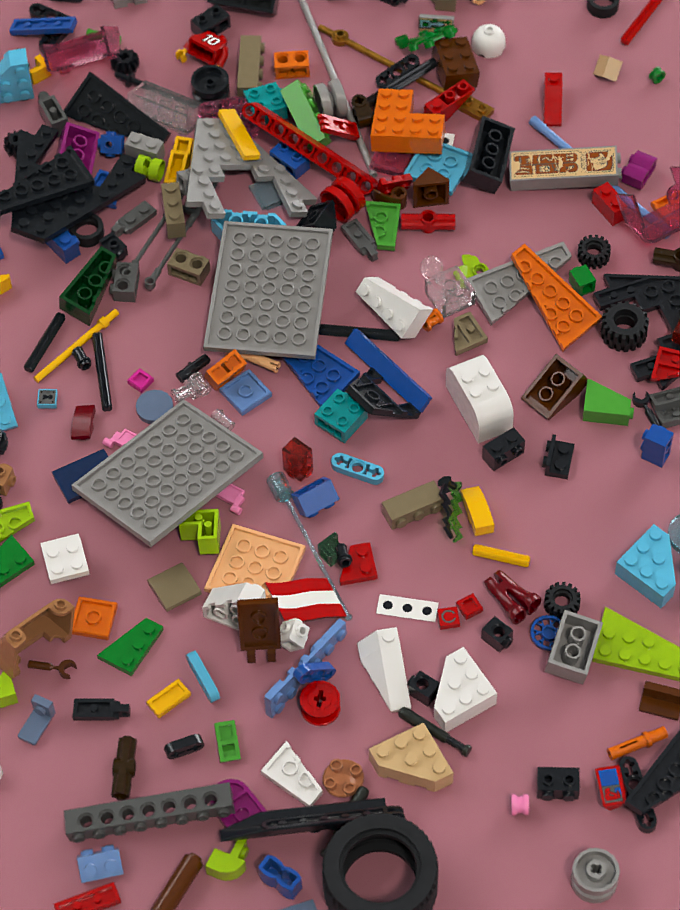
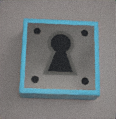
[37,389,58,409]

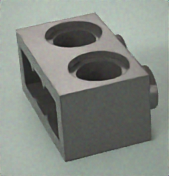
[110,262,140,302]

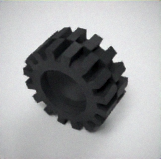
[577,235,611,269]
[544,582,581,618]

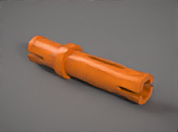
[607,726,668,761]

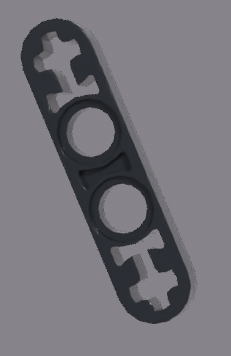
[619,756,657,833]

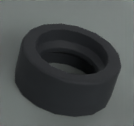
[587,0,619,19]
[69,214,105,248]

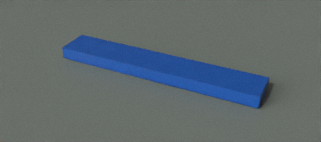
[345,328,432,413]

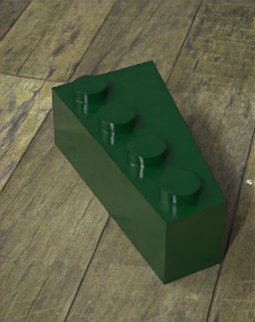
[59,246,116,326]

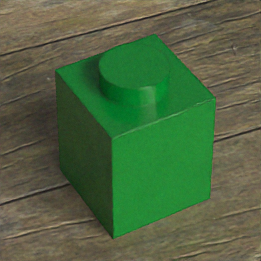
[569,264,596,296]

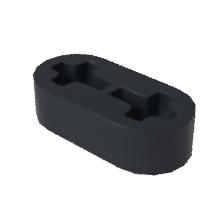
[164,734,204,759]

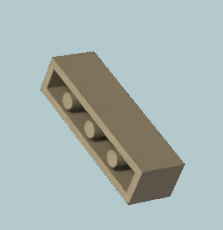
[237,35,265,99]

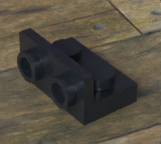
[542,434,575,480]

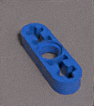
[293,662,336,683]

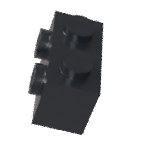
[191,4,231,35]
[482,427,525,471]
[536,767,580,801]

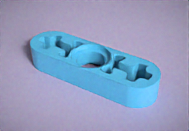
[331,453,384,485]
[186,650,220,703]

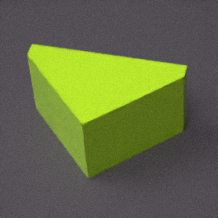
[0,672,19,708]

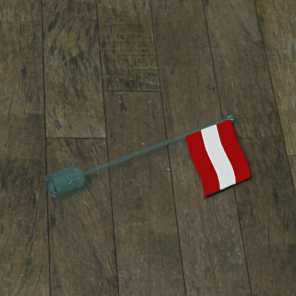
[265,472,352,622]

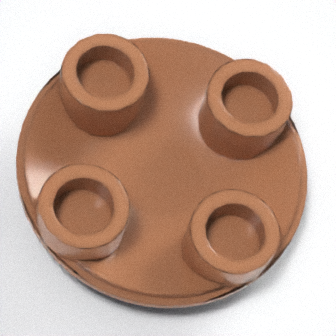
[323,759,364,798]

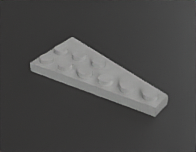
[466,242,572,326]

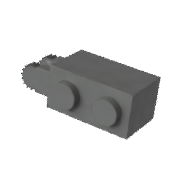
[38,91,68,137]

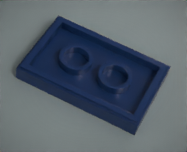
[52,449,108,504]

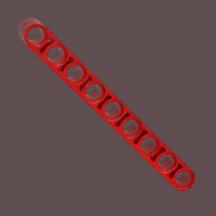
[242,102,378,195]

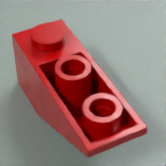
[424,79,475,122]

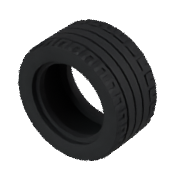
[322,813,438,910]

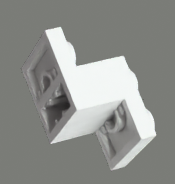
[40,534,90,584]

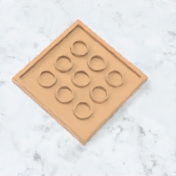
[204,524,306,598]

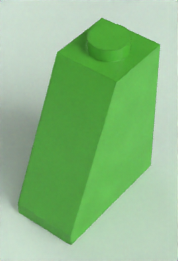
[583,379,634,426]

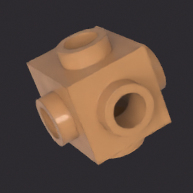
[0,463,16,496]

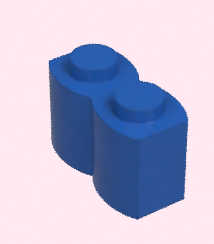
[258,855,302,900]

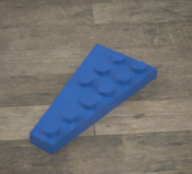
[282,345,360,407]

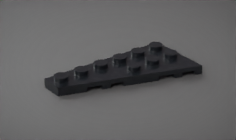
[63,72,172,144]
[0,145,95,216]

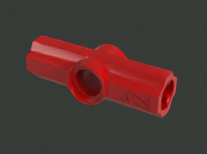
[401,210,455,234]

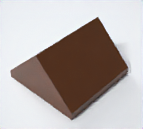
[413,167,449,208]

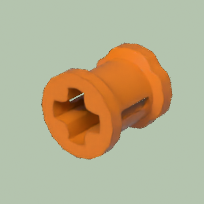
[422,308,444,332]

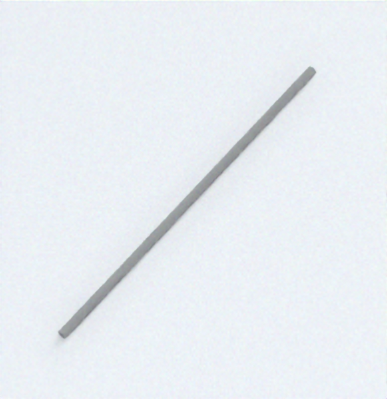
[298,0,378,177]

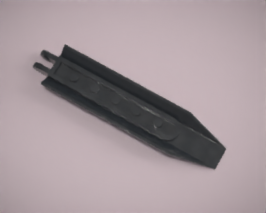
[220,798,405,842]

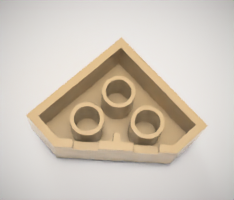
[369,723,453,792]

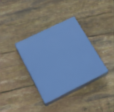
[219,369,272,416]

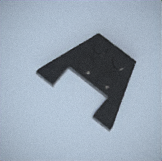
[346,367,421,419]

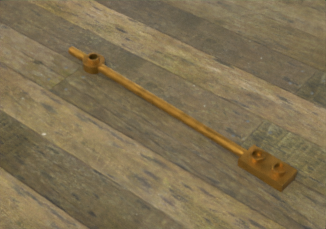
[318,24,494,121]

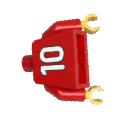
[176,31,229,68]

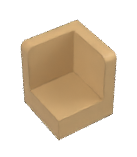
[594,55,623,81]

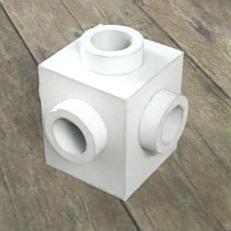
[280,618,310,652]

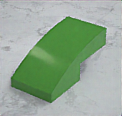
[214,720,241,763]

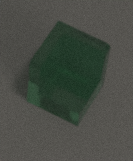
[318,532,339,567]

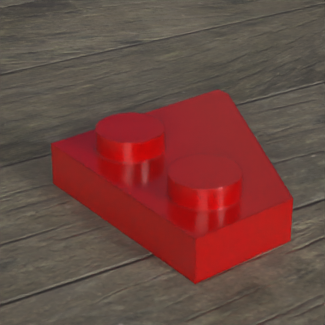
[376,173,413,195]
[651,346,680,382]
[340,542,378,586]

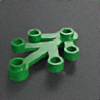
[395,24,458,52]

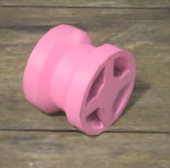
[511,794,529,815]

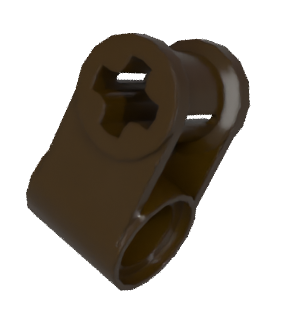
[351,94,374,129]

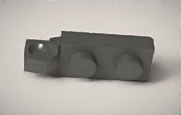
[111,200,157,238]
[341,219,378,262]

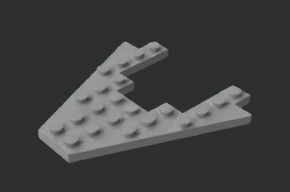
[185,118,317,219]

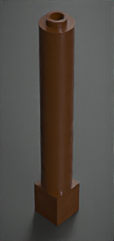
[150,853,203,910]

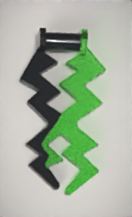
[438,476,463,543]

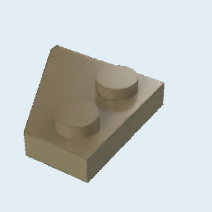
[454,312,488,356]

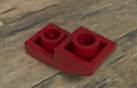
[71,405,96,440]

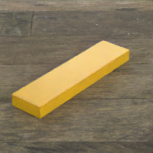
[218,109,261,160]

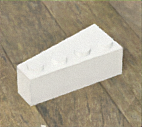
[356,277,433,339]

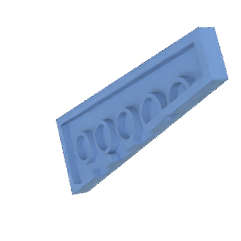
[264,618,347,718]

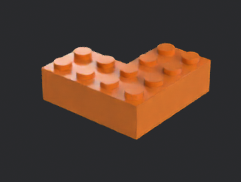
[370,89,445,154]

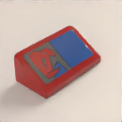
[595,765,627,811]

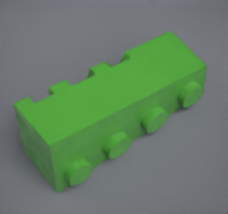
[280,79,332,151]

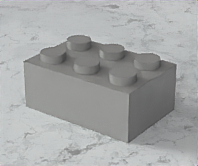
[544,610,603,685]

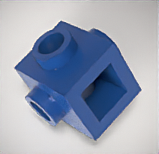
[98,131,125,157]

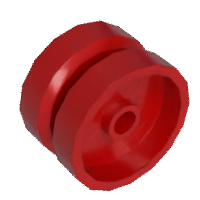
[320,176,366,223]

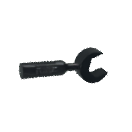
[632,391,661,426]

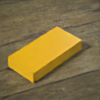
[146,678,191,719]

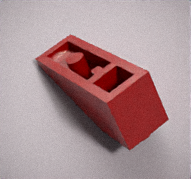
[544,72,562,127]

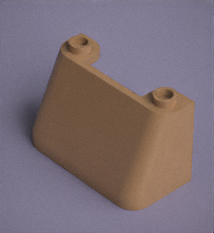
[0,598,75,679]

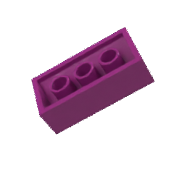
[56,122,100,192]

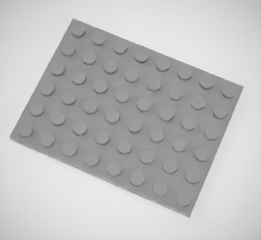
[203,221,333,360]
[71,399,264,547]

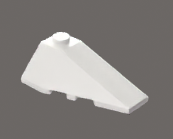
[357,627,411,713]

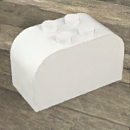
[446,355,514,444]

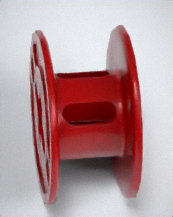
[300,680,341,726]

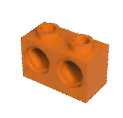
[274,50,310,79]
[204,349,247,391]

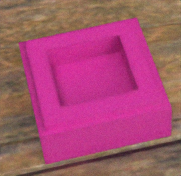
[127,368,154,393]

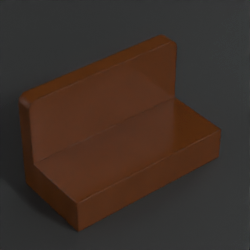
[639,681,680,721]

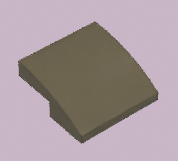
[147,562,202,612]

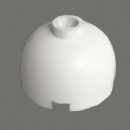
[471,24,506,59]

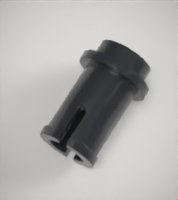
[72,346,91,370]
[334,543,352,568]

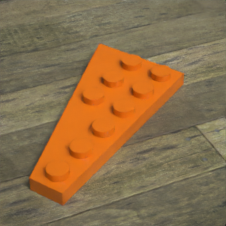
[511,244,602,352]

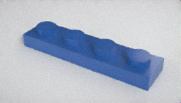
[9,16,78,36]

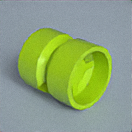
[134,154,166,182]

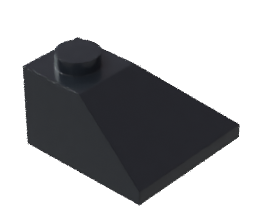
[296,200,337,232]

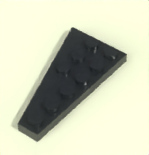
[624,730,680,816]

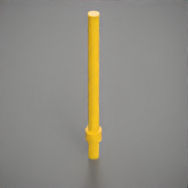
[33,309,119,383]

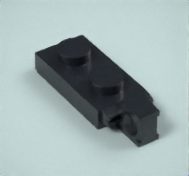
[73,698,131,720]

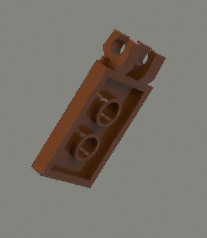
[237,597,281,663]

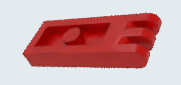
[317,113,360,141]

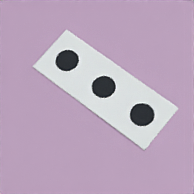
[376,594,438,622]

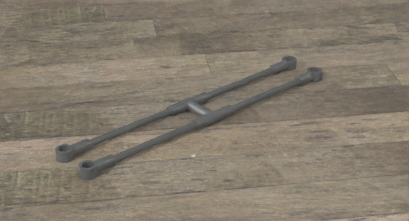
[122,170,227,290]

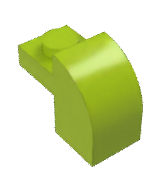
[205,839,249,881]

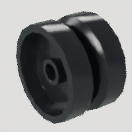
[191,65,230,110]

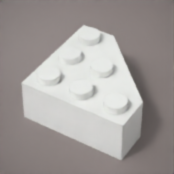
[202,582,266,631]
[434,647,497,732]

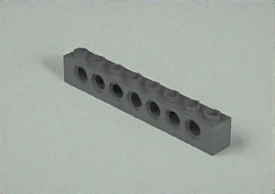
[64,782,235,843]

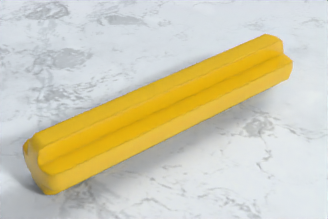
[472,544,530,567]

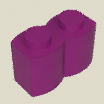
[621,150,657,190]

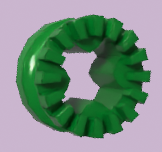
[648,66,666,84]

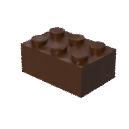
[432,37,480,91]

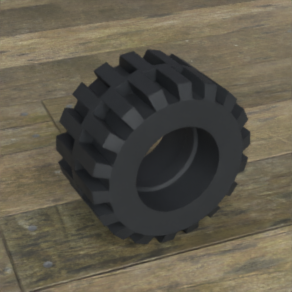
[601,301,649,352]

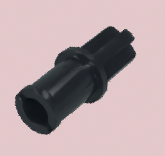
[176,354,211,383]

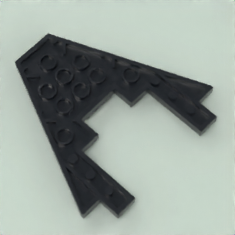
[11,124,146,244]

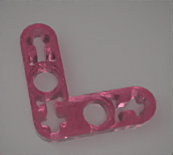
[198,96,259,138]

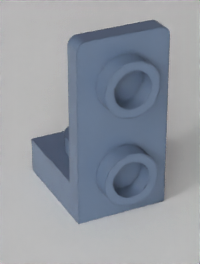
[18,694,56,746]

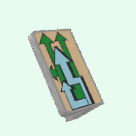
[419,14,454,32]

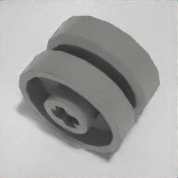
[313,79,348,118]
[571,848,620,903]

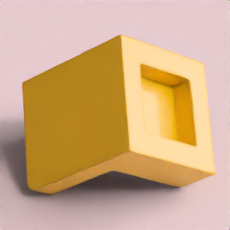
[30,54,51,85]

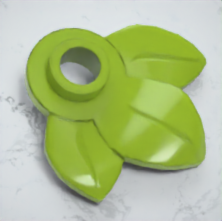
[452,254,489,288]

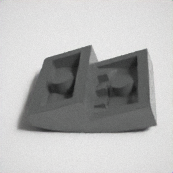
[649,387,680,428]

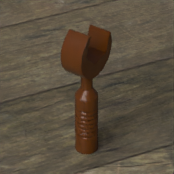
[28,660,77,679]

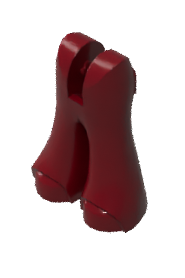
[484,570,541,625]

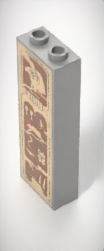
[509,146,622,191]

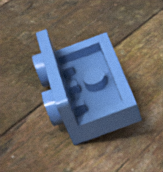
[77,844,124,883]

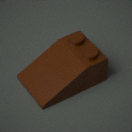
[521,354,588,420]

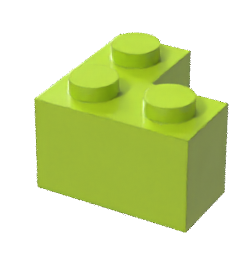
[179,509,221,555]

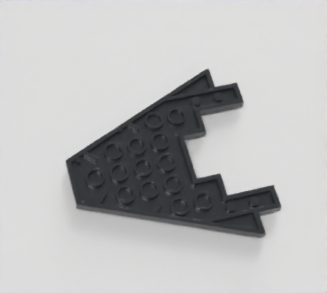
[593,274,680,391]

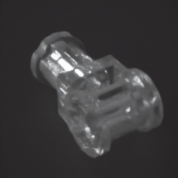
[171,372,212,404]

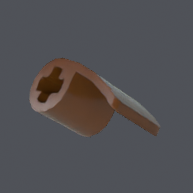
[373,186,407,210]

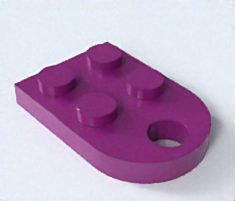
[210,779,267,842]

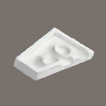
[261,741,323,807]

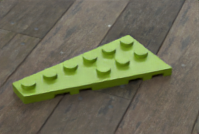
[592,607,680,681]

